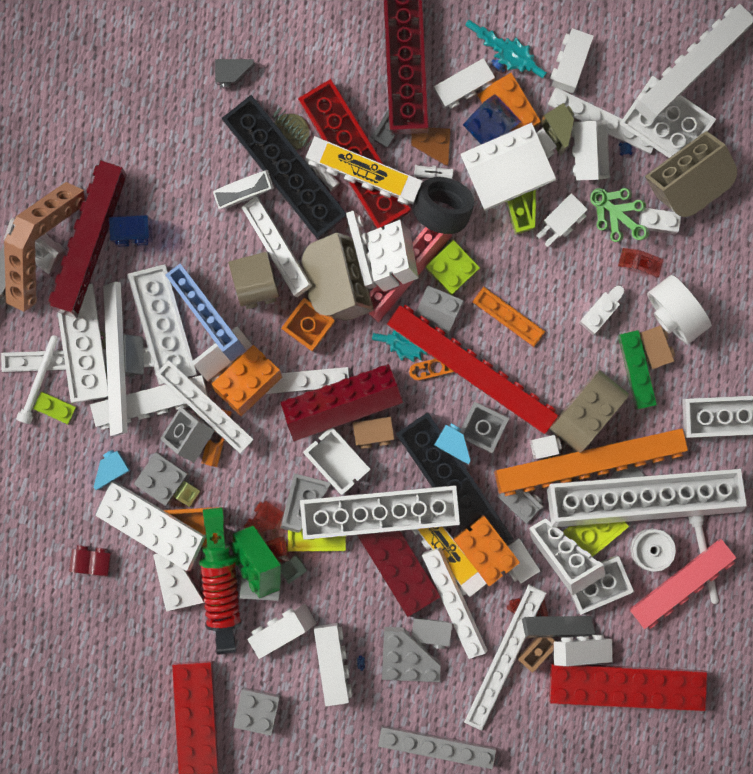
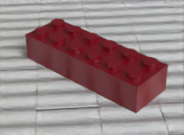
[280,364,403,441]
[357,530,440,617]

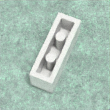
[550,28,593,93]
[433,58,495,109]
[554,635,613,666]

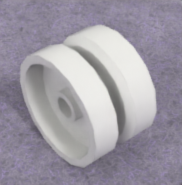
[630,528,676,572]

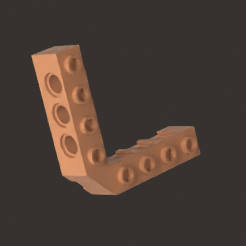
[4,182,85,312]

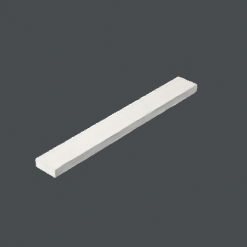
[103,282,128,436]
[1,348,154,372]
[464,584,546,731]

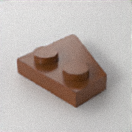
[411,127,450,166]

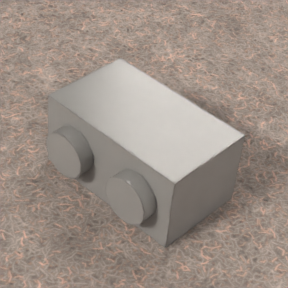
[411,617,452,649]

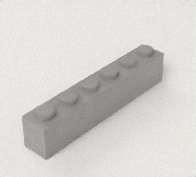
[378,725,496,769]

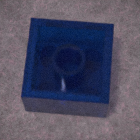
[463,94,521,145]
[109,215,153,247]

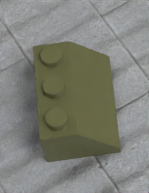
[540,103,574,156]

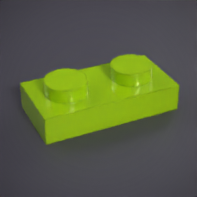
[33,391,76,424]

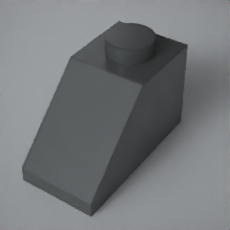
[215,59,255,88]

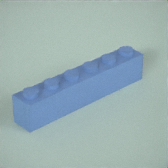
[165,264,246,362]

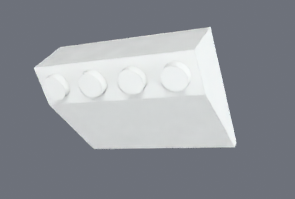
[620,76,716,158]
[461,123,556,211]

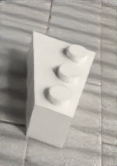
[153,553,204,611]
[247,604,317,659]

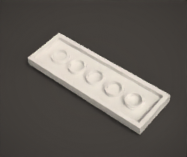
[128,264,197,385]
[54,284,108,403]
[96,481,206,571]

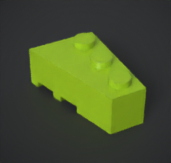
[505,189,536,235]

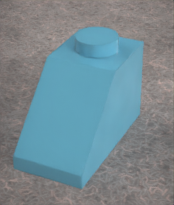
[434,423,470,464]
[94,449,131,490]

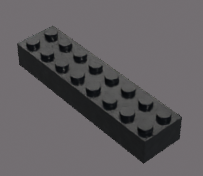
[221,95,347,240]
[396,412,514,545]

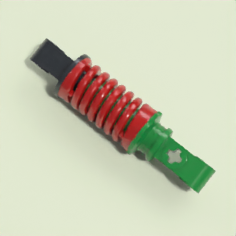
[199,507,242,655]

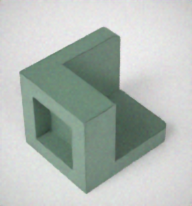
[281,555,308,584]

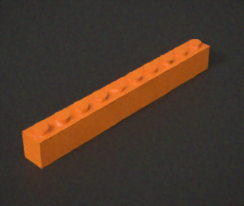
[494,428,688,497]

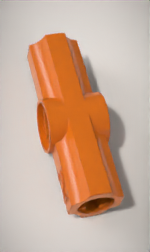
[201,409,232,467]

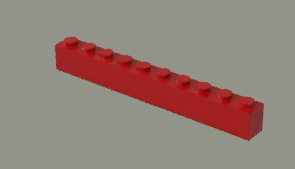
[386,305,558,434]

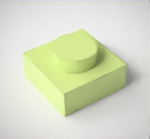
[173,481,200,507]

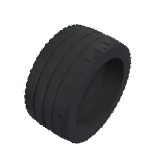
[413,177,475,234]

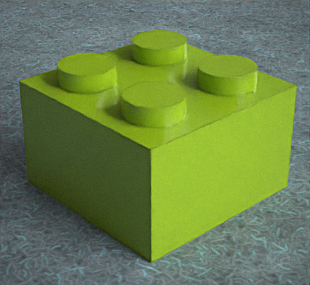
[425,240,480,295]

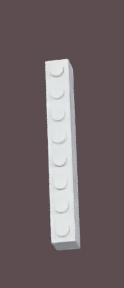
[635,4,753,123]

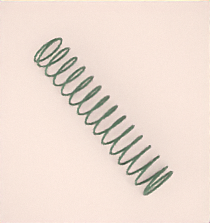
[272,107,314,150]

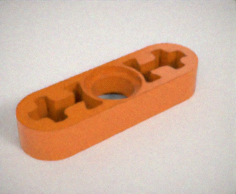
[409,359,454,380]

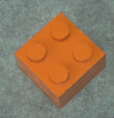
[281,298,335,352]

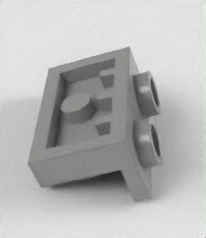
[498,489,543,524]

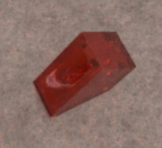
[618,248,663,278]
[265,536,290,562]

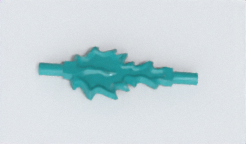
[465,19,547,79]
[372,330,467,362]

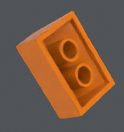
[477,73,541,136]

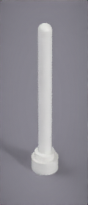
[16,335,58,424]
[688,515,719,604]

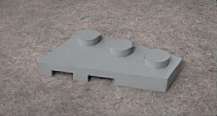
[280,473,331,533]

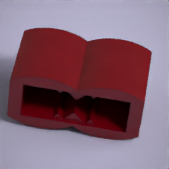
[69,545,112,576]

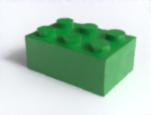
[231,526,281,599]

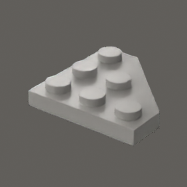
[382,627,441,682]

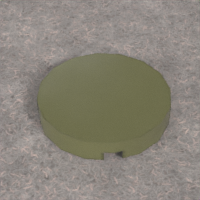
[274,114,309,150]

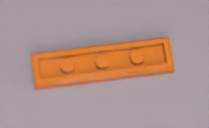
[472,286,545,347]

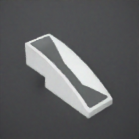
[213,170,274,209]

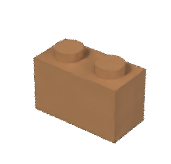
[639,325,675,370]
[353,417,394,449]
[517,637,555,673]

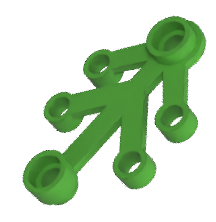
[590,188,649,242]

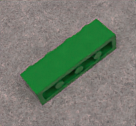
[618,330,657,410]

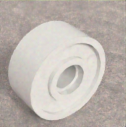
[647,275,712,345]

